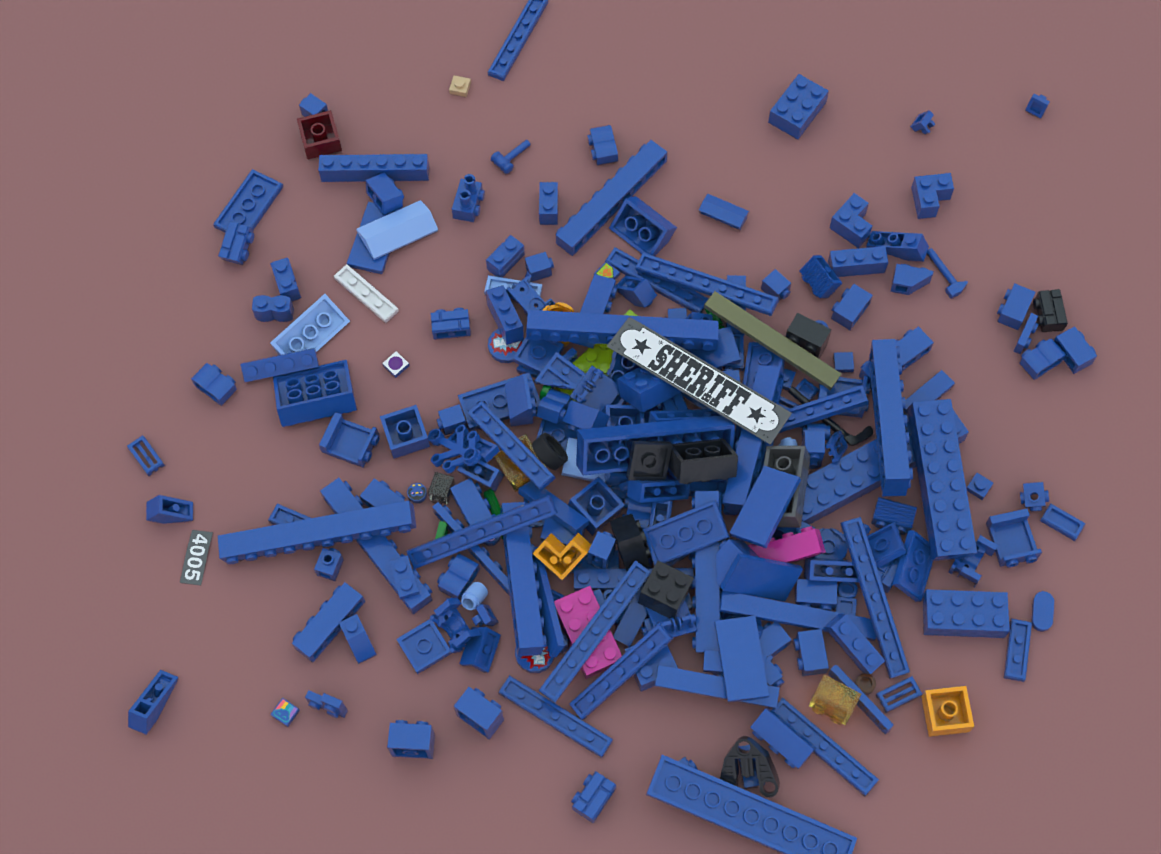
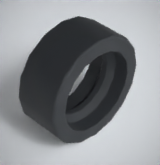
[532,433,568,470]

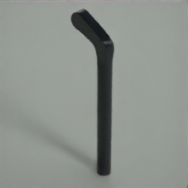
[788,386,873,446]

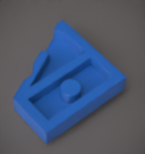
[534,352,586,391]

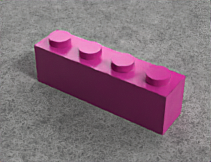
[748,526,826,563]

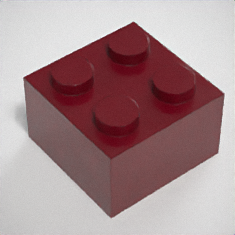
[297,110,342,160]

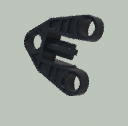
[720,736,780,798]

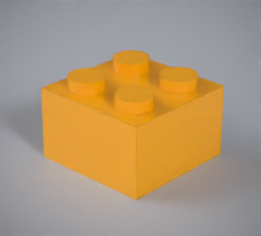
[921,686,974,737]

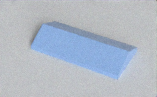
[356,200,438,260]
[270,294,350,355]

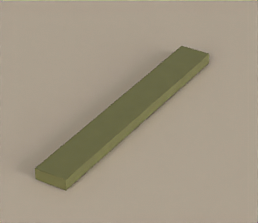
[704,291,841,390]

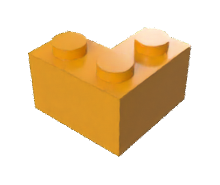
[532,533,591,580]

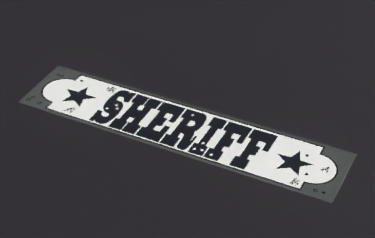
[607,317,792,445]

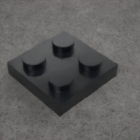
[626,441,673,481]

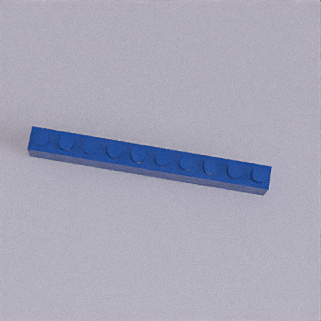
[526,310,718,351]
[218,500,416,564]

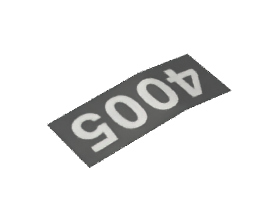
[180,530,213,586]

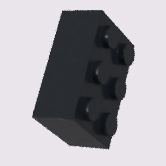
[668,438,738,484]

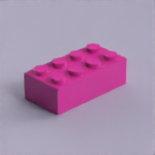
[554,586,622,679]

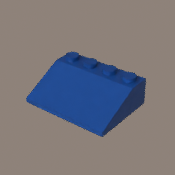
[273,360,357,427]

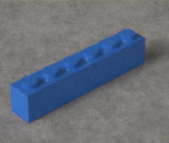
[318,154,429,182]

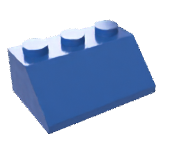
[609,196,677,256]

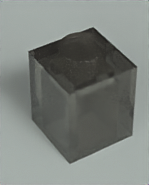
[428,472,455,505]

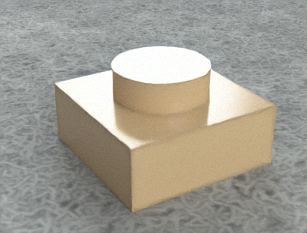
[449,75,471,97]

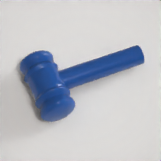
[491,140,531,174]

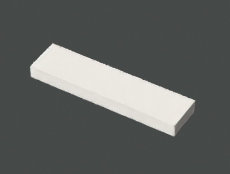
[334,264,399,323]

